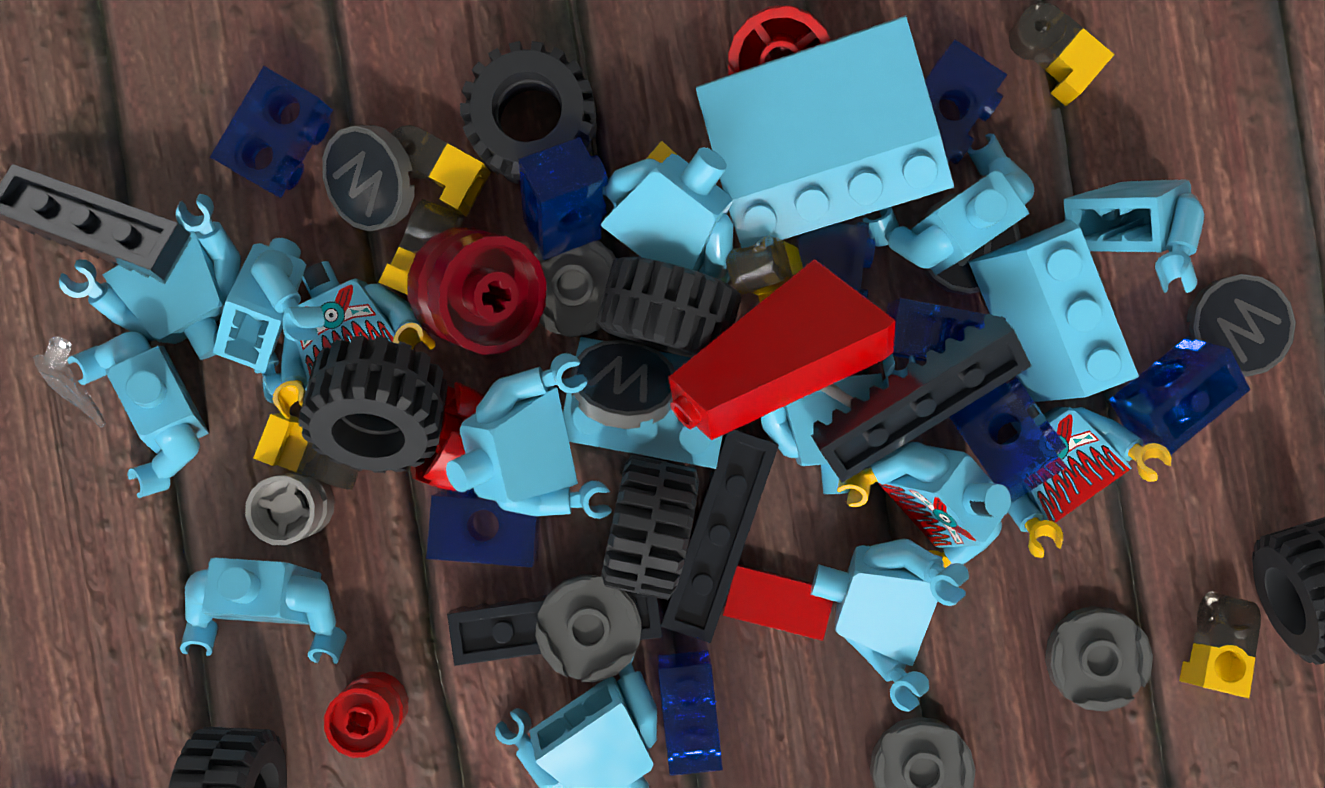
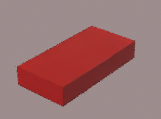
[722,564,833,641]

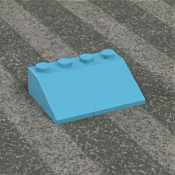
[696,15,954,252]

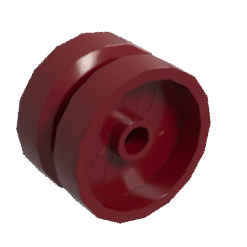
[407,228,547,355]

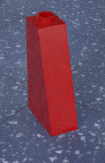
[668,259,896,440]

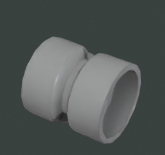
[245,471,335,545]

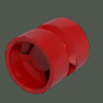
[324,671,409,758]

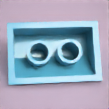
[968,219,1139,402]
[563,337,722,469]

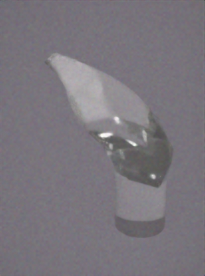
[33,337,106,428]

